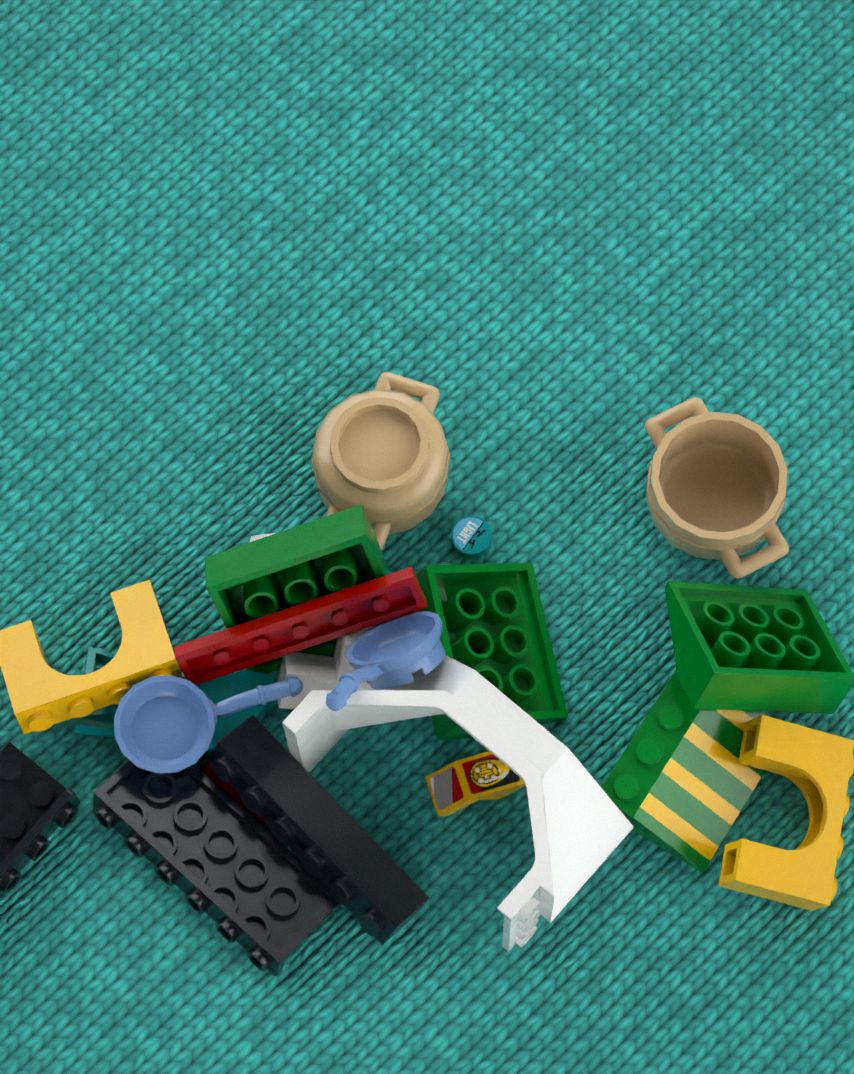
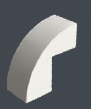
[277,626,374,709]

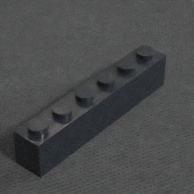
[207,715,429,945]

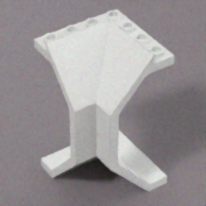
[282,655,634,952]

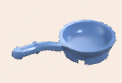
[326,611,446,711]
[114,675,303,774]

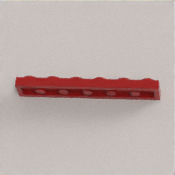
[174,567,427,685]

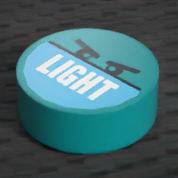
[451,515,492,559]

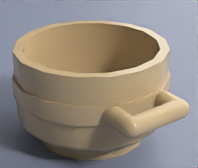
[311,372,450,551]
[645,397,789,579]

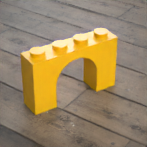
[0,580,183,735]
[718,715,854,911]

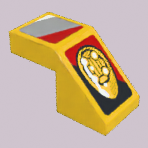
[425,751,525,816]

